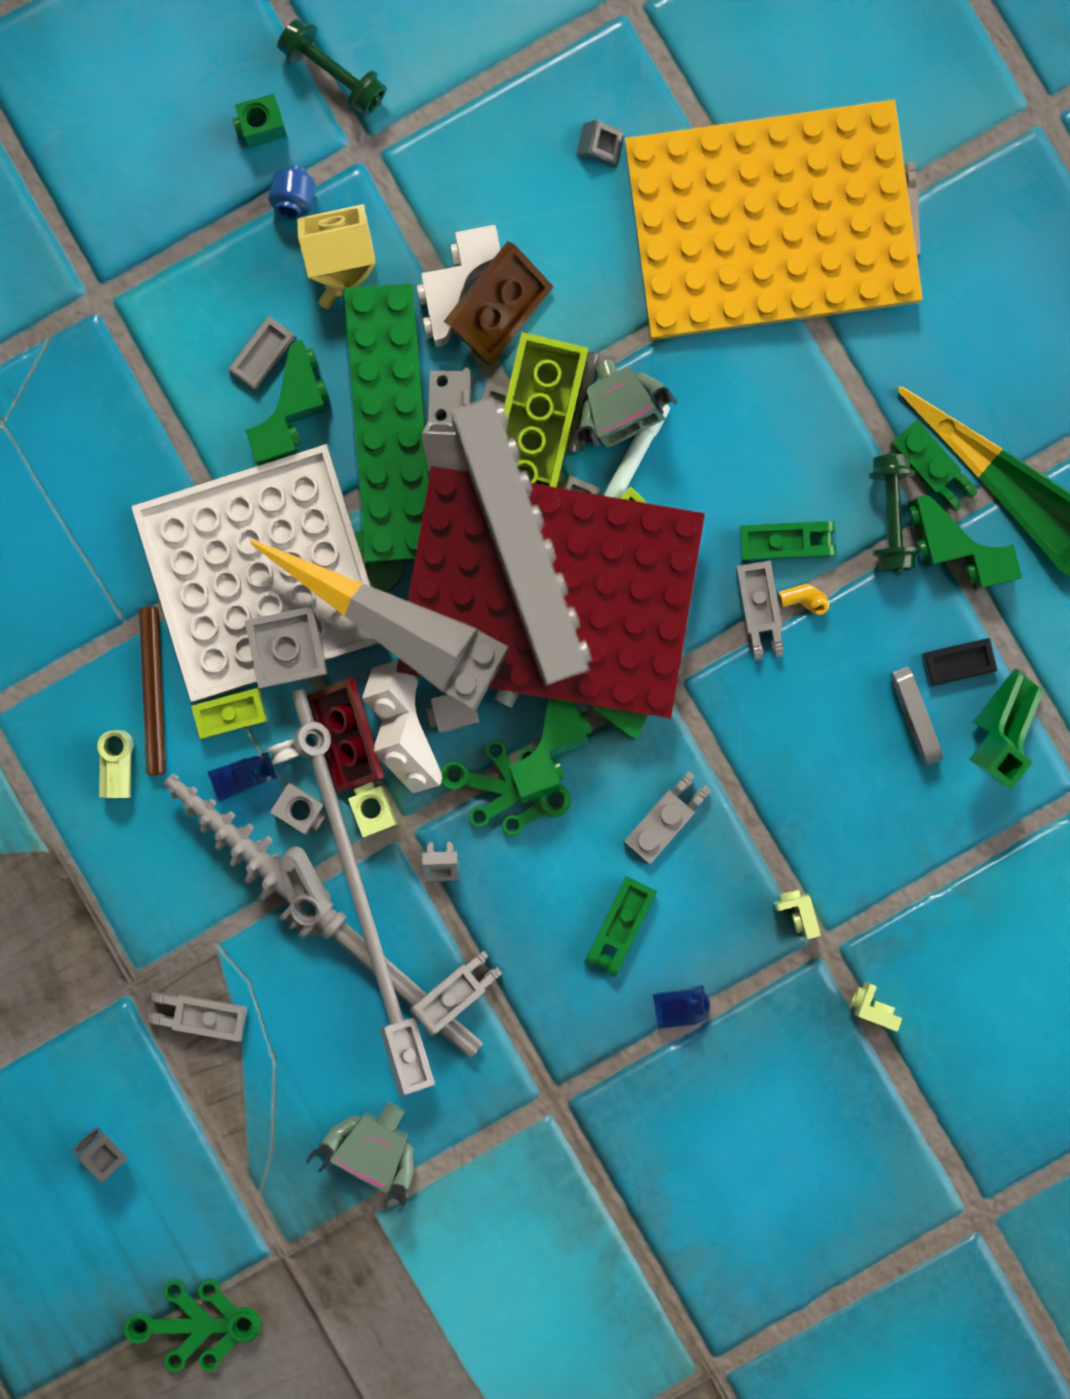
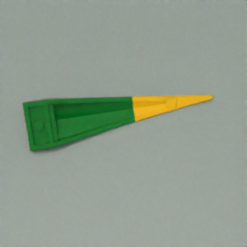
[898,387,1070,578]

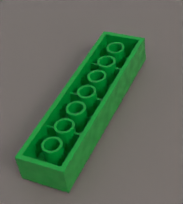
[342,284,429,566]

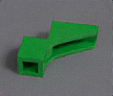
[245,340,330,466]
[908,495,1022,591]
[969,668,1043,790]
[509,698,591,804]

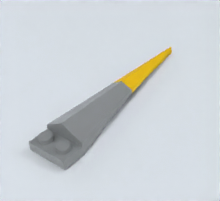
[249,540,510,710]

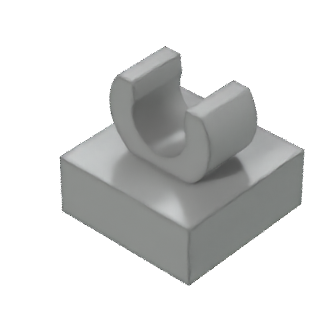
[422,842,459,881]

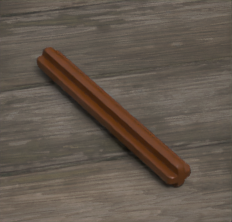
[139,606,166,776]

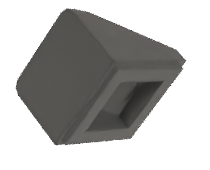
[577,120,624,165]

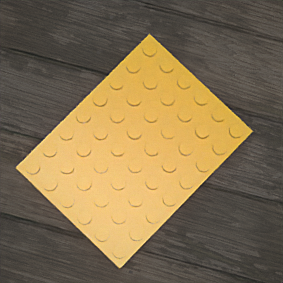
[625,99,923,340]

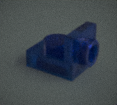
[653,985,710,1029]

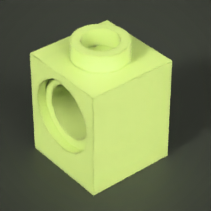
[348,782,397,837]

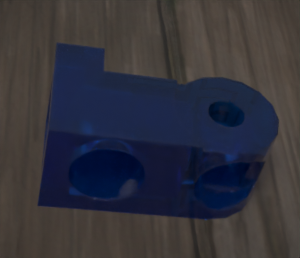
[208,752,278,803]

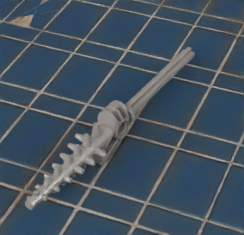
[163,774,483,1058]

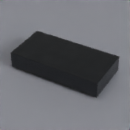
[921,638,998,687]

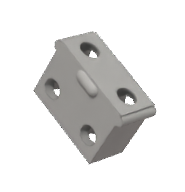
[428,368,474,423]

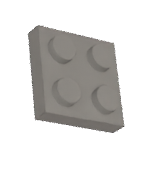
[245,606,328,689]

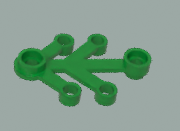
[441,740,571,836]
[124,1278,262,1372]

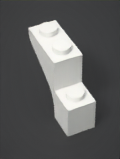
[417,225,500,347]
[362,660,442,793]

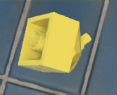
[297,204,376,310]

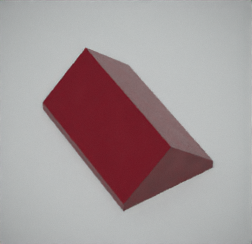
[307,678,387,793]

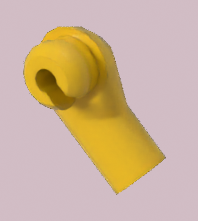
[778,584,829,615]

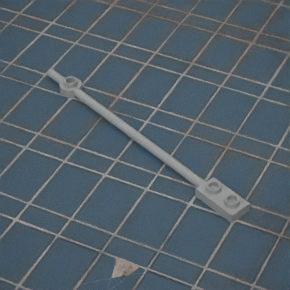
[291,689,435,1096]

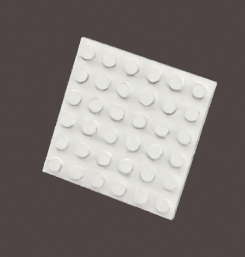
[131,444,380,702]

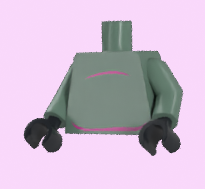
[574,360,678,451]
[306,1102,414,1214]

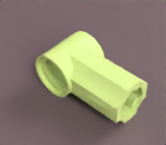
[97,730,134,798]

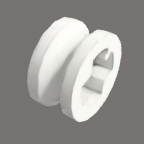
[267,739,301,765]

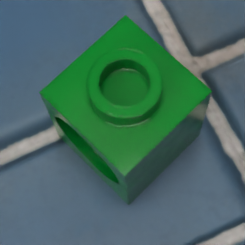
[232,93,287,148]

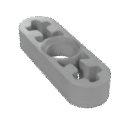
[890,667,943,766]

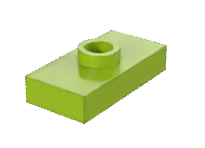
[191,688,268,739]

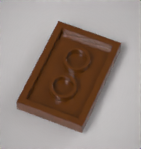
[443,241,554,365]

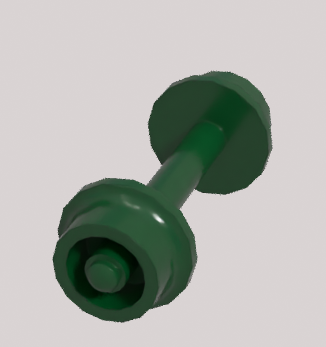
[277,19,387,116]
[869,450,920,576]

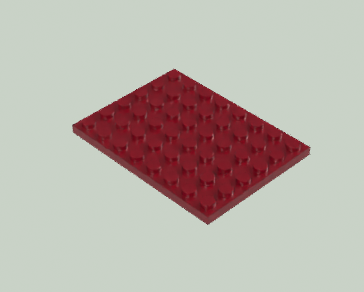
[396,466,705,719]

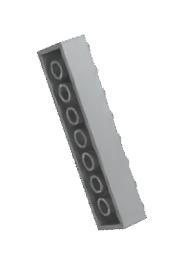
[451,396,592,686]

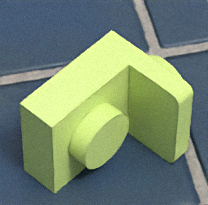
[773,890,821,939]
[851,982,902,1031]

